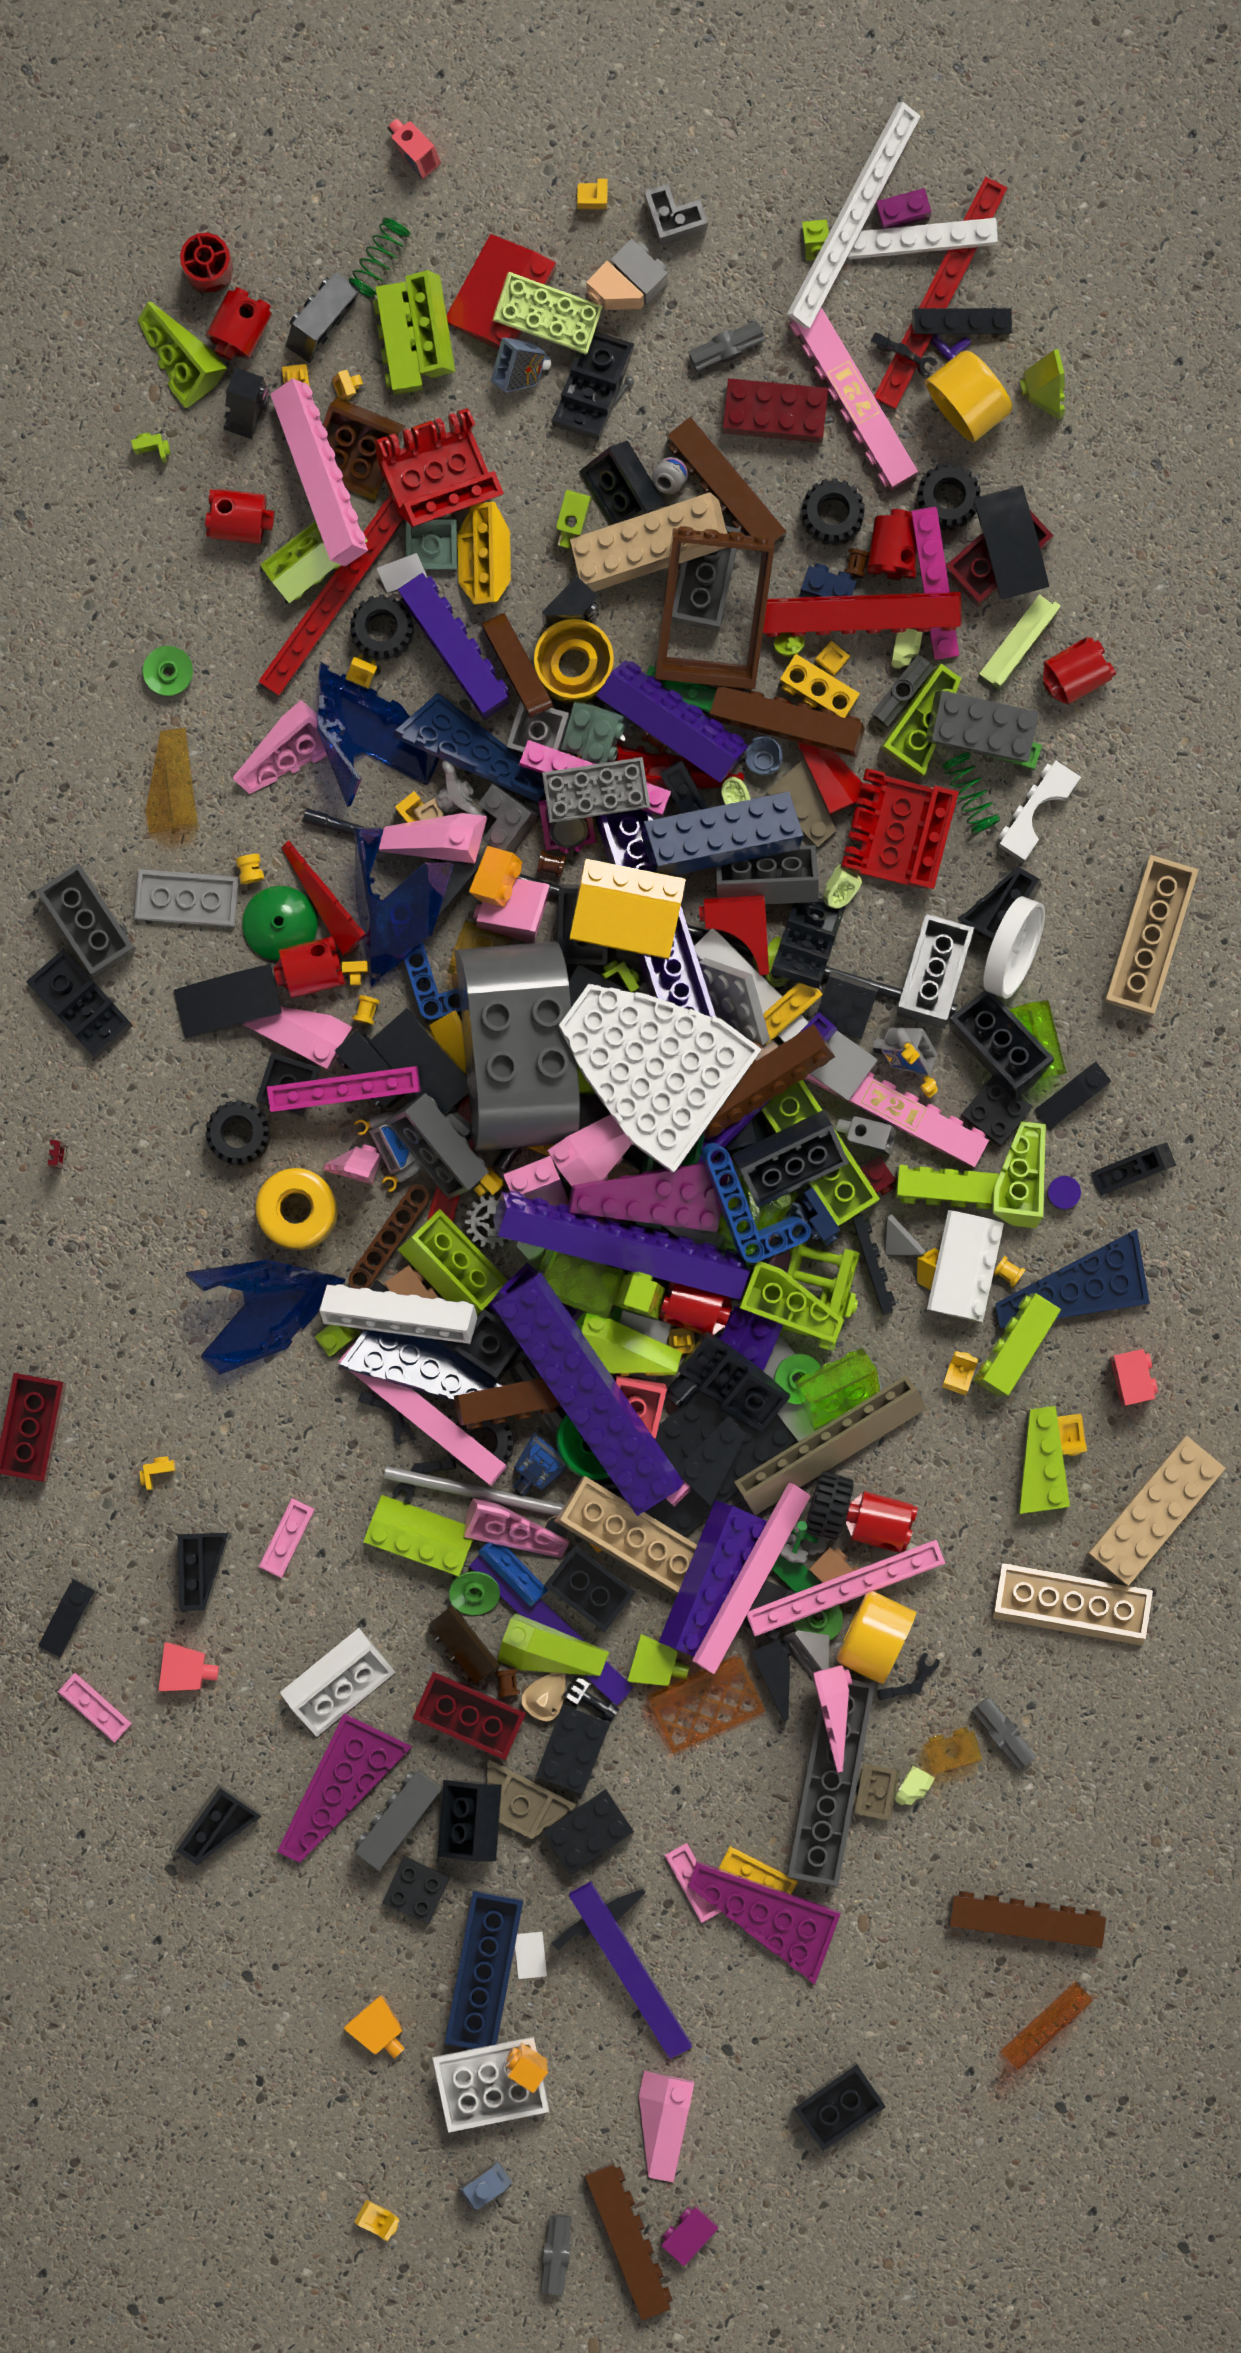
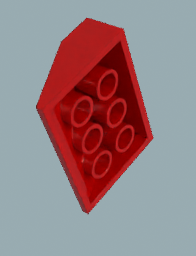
[446,234,556,351]

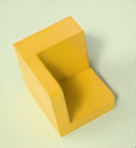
[577,179,608,209]
[395,791,423,823]
[917,1248,940,1290]

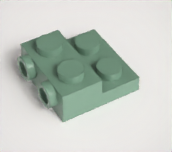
[406,514,457,569]
[561,700,625,764]

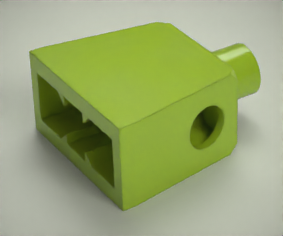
[556,490,593,549]
[628,1634,690,1686]

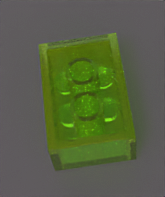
[538,1249,625,1319]

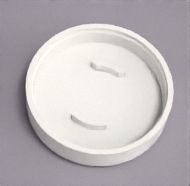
[983,896,1045,999]

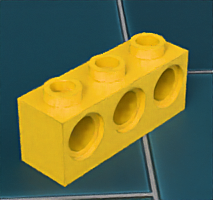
[779,654,860,718]

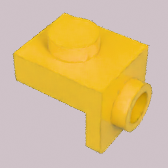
[942,1351,978,1396]
[1057,1414,1087,1456]
[139,1456,176,1490]
[354,2199,399,2241]

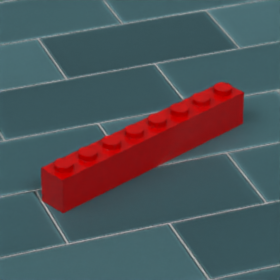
[763,592,962,637]

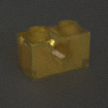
[924,1727,982,1774]

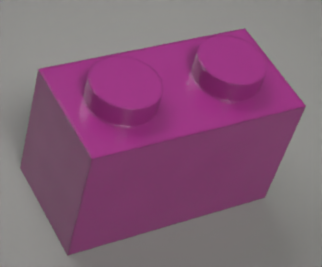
[875,188,932,229]
[661,2205,718,2266]

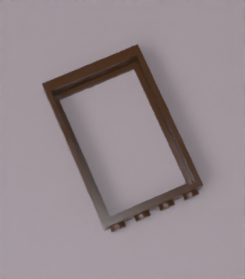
[655,526,774,689]

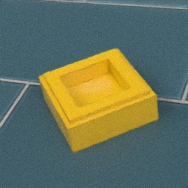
[815,640,850,676]

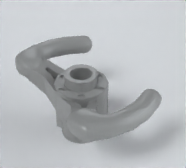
[436,760,490,821]

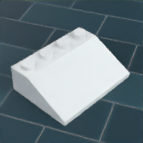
[433,2037,549,2133]

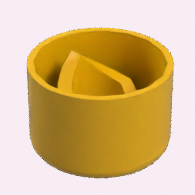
[924,351,1012,443]
[534,619,614,705]
[255,1168,338,1251]
[837,1591,917,1685]

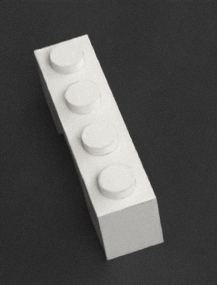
[998,761,1081,863]

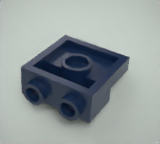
[799,563,857,632]
[802,1187,840,1247]

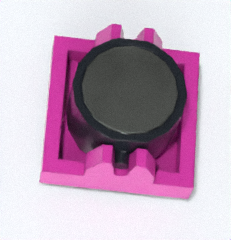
[539,800,596,853]

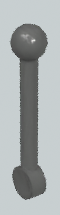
[613,377,635,406]

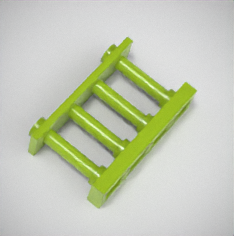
[772,1241,860,1351]

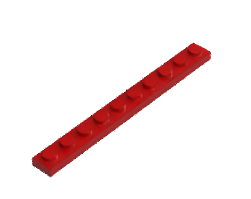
[874,176,1008,410]
[258,494,404,697]

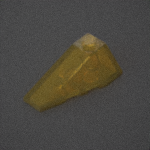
[146,727,200,834]

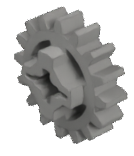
[465,1194,513,1250]

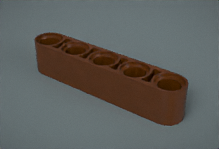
[481,613,553,718]
[349,1185,430,1289]

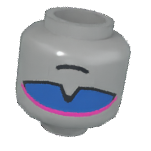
[652,457,688,495]

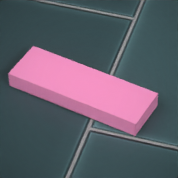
[259,1498,315,1578]
[58,1673,132,1743]
[665,1843,722,1923]

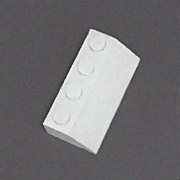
[927,1210,1004,1322]
[280,1628,395,1737]

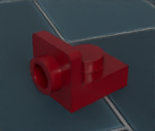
[860,1156,897,1196]

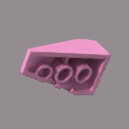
[233,700,340,794]
[379,813,487,864]
[242,1006,353,1072]
[548,1115,634,1187]
[323,1144,381,1185]
[464,1498,569,1558]
[812,1665,852,1773]
[639,2071,694,2182]

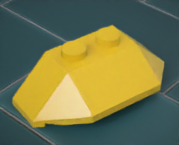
[457,502,511,605]

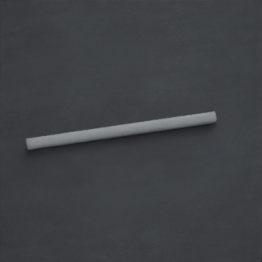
[383,1466,565,1516]

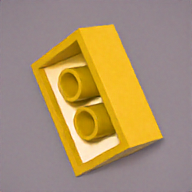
[429,1010,467,1075]

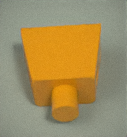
[344,1994,405,2059]

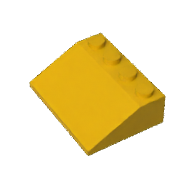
[569,859,685,959]

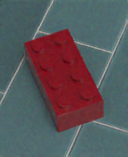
[723,378,828,443]
[946,510,1054,608]
[0,1373,67,1483]
[412,1671,527,1760]

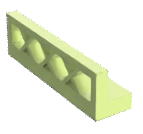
[979,594,1061,690]

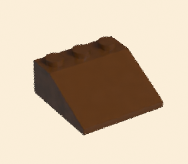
[322,397,406,501]

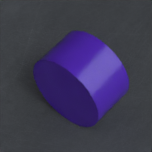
[1047,1176,1081,1210]

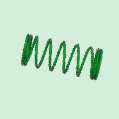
[348,217,411,298]
[941,752,1001,833]

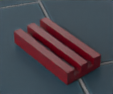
[47,1139,65,1169]

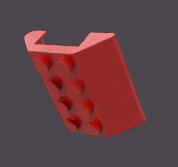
[375,408,504,527]
[841,769,959,889]

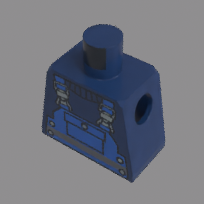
[512,1432,568,1496]

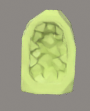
[891,628,923,670]
[721,777,751,805]
[823,864,862,909]
[895,1765,935,1805]

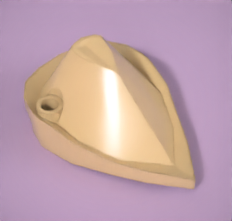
[521,1673,566,1722]

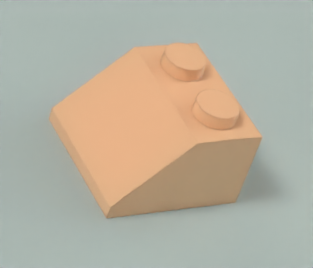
[586,261,644,310]

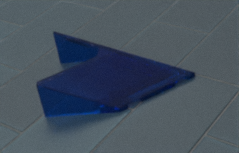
[317,662,439,807]
[355,827,454,987]
[185,1260,346,1375]

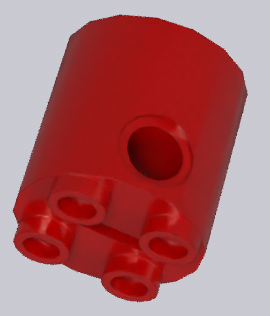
[180,232,233,293]
[205,287,272,361]
[205,488,275,545]
[867,509,918,580]
[1042,637,1116,705]
[273,936,345,998]
[659,1282,732,1335]
[845,1491,918,1553]

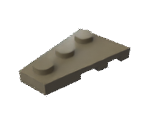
[767,759,836,849]

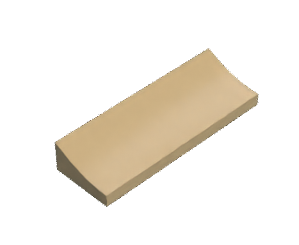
[554,1476,697,1596]
[992,1563,1153,1646]

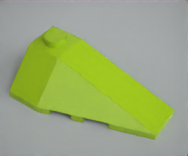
[138,301,227,408]
[1019,349,1065,419]
[993,1121,1046,1228]
[738,1261,844,1343]
[581,1313,682,1376]
[497,1613,610,1676]

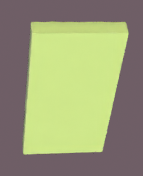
[492,272,603,354]

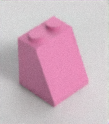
[473,878,550,943]
[504,1156,569,1206]

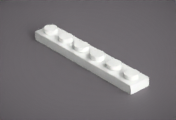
[848,218,998,259]

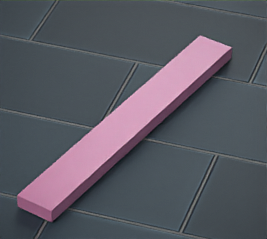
[338,1342,507,1486]
[692,1483,811,1674]
[747,1540,945,1636]

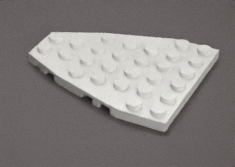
[558,984,762,1173]

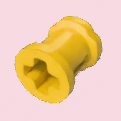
[352,995,380,1026]
[993,1255,1025,1288]

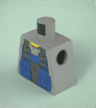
[836,1116,897,1156]

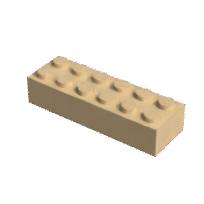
[570,492,728,592]
[1104,855,1199,1017]
[1087,1436,1226,1586]

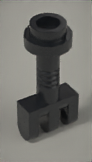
[561,1676,619,1722]

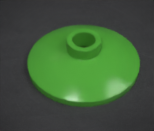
[143,646,193,696]
[774,1354,823,1404]
[449,1572,500,1615]
[793,1605,843,1640]

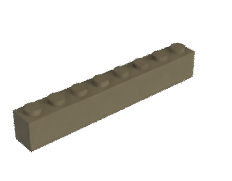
[734,1375,927,1515]

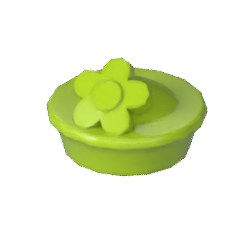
[774,632,805,657]

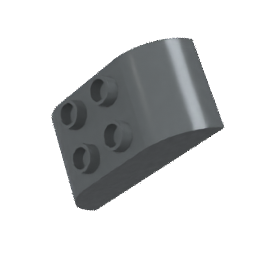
[455,941,580,1151]

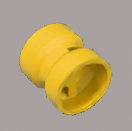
[235,854,265,884]

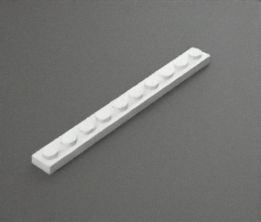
[787,102,920,328]

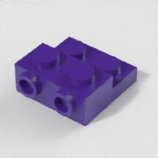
[717,1306,783,1371]

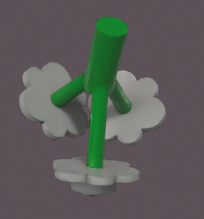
[780,1521,829,1563]

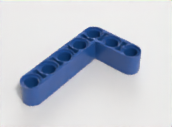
[390,901,461,1022]
[702,1143,811,1263]

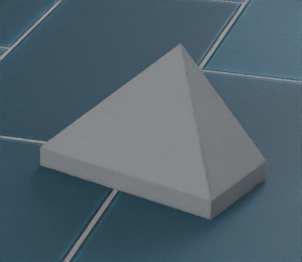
[885,1214,926,1256]
[782,1630,829,1678]

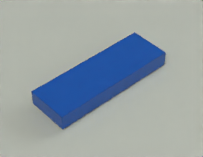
[478,1542,549,1607]

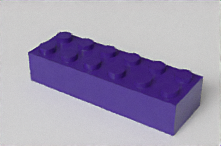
[398,572,510,721]
[596,660,748,782]
[659,1500,768,1657]

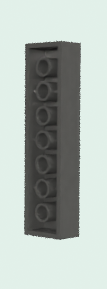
[787,1680,875,1886]

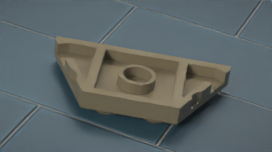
[487,1759,576,1839]

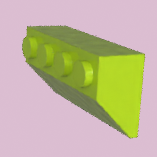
[260,520,368,603]
[398,1209,508,1315]
[364,1495,473,1576]

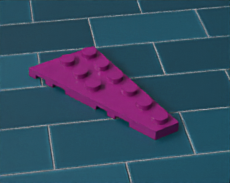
[568,1157,732,1232]
[277,1713,413,1863]
[688,1861,841,1985]

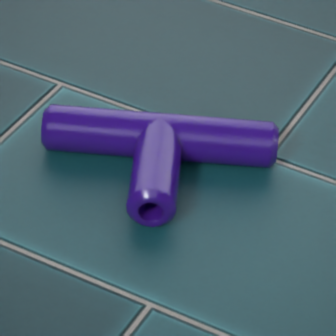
[931,335,971,361]

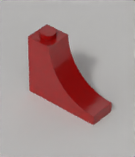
[699,895,769,975]

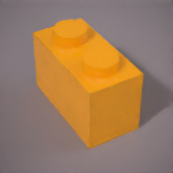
[469,846,523,908]
[506,2042,548,2093]

